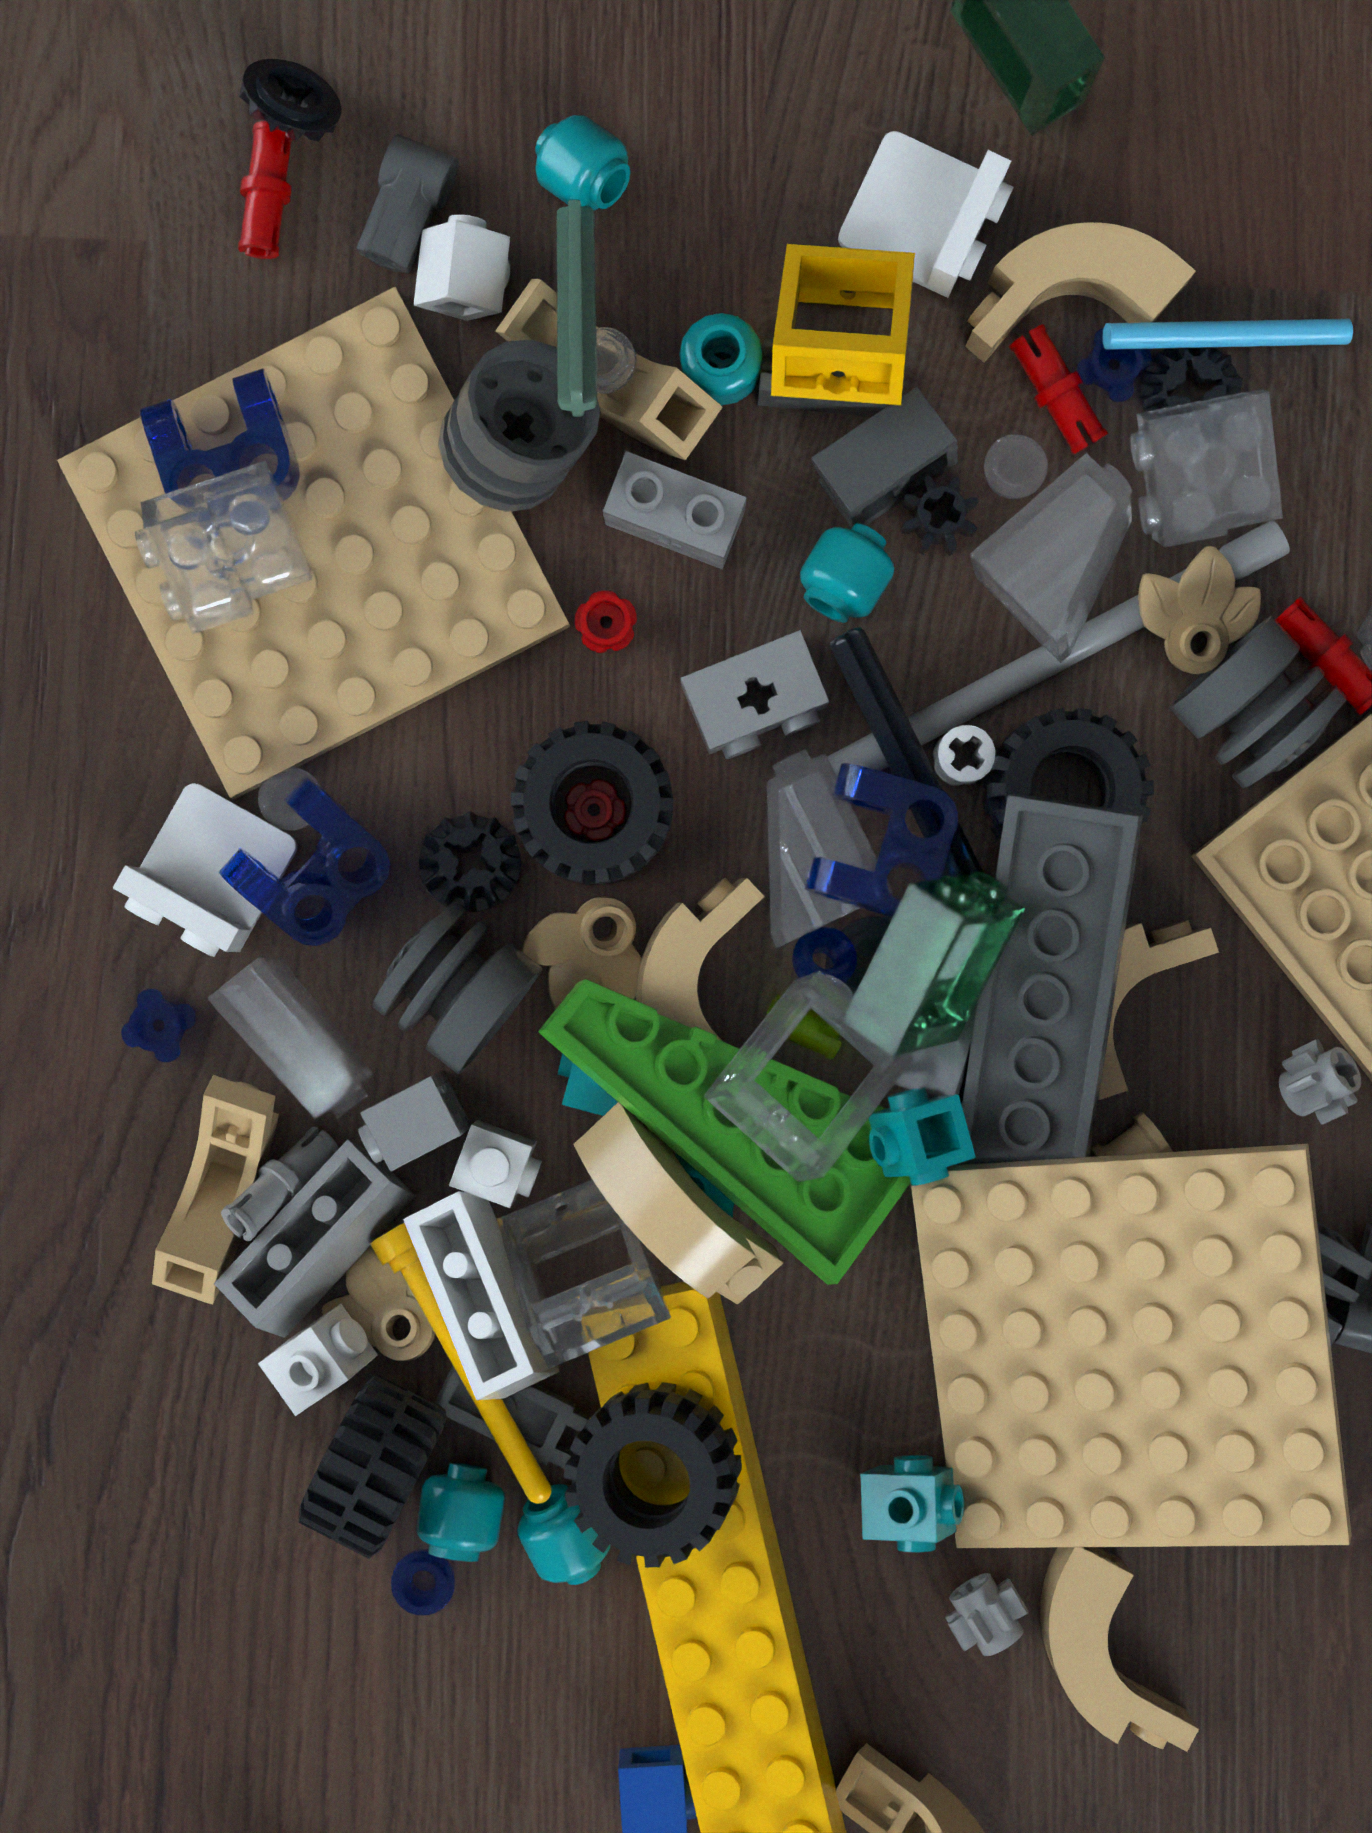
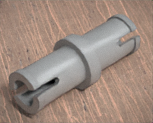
[221,1127,339,1241]

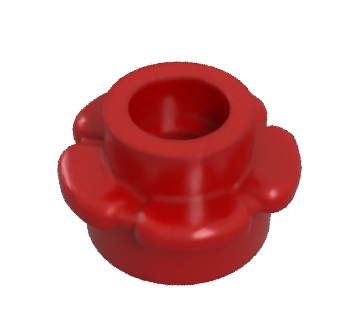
[575,591,637,653]
[563,779,626,842]

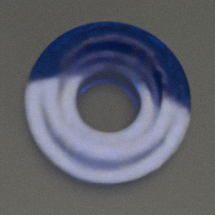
[792,927,857,991]
[391,1549,456,1615]

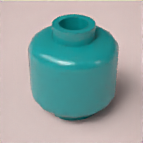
[535,115,631,211]
[679,313,763,405]
[800,523,894,623]
[416,1463,505,1562]
[517,1484,610,1585]

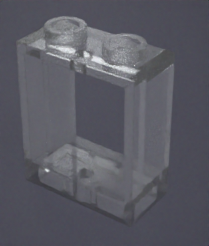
[703,971,914,1182]
[497,1179,671,1368]

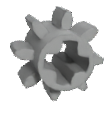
[1279,1039,1361,1125]
[945,1573,1029,1656]

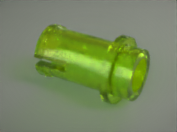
[762,993,848,1060]

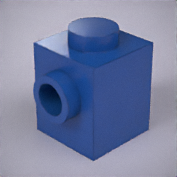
[618,1745,697,1833]

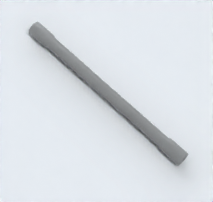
[824,520,1290,792]

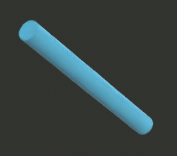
[1102,319,1353,349]

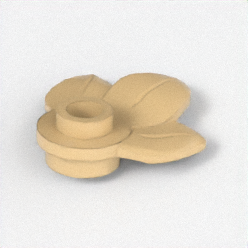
[1138,546,1261,674]
[521,896,641,1009]
[322,1246,435,1361]

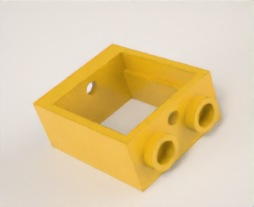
[771,244,915,405]

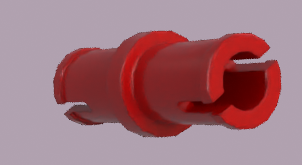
[238,121,293,259]
[1008,324,1109,455]
[1276,596,1372,716]

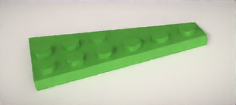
[538,979,911,1285]

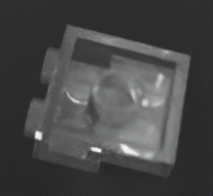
[1130,389,1283,547]
[135,461,313,634]

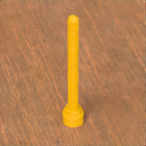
[370,1223,551,1504]

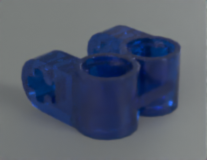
[140,368,300,526]
[804,763,958,919]
[219,775,390,946]

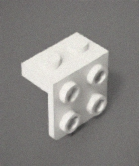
[838,131,1014,298]
[113,783,297,957]

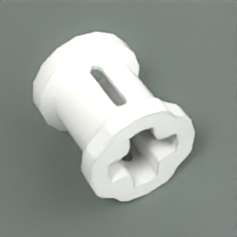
[932,725,996,786]

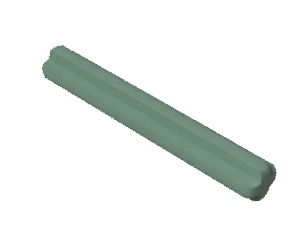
[556,200,597,417]

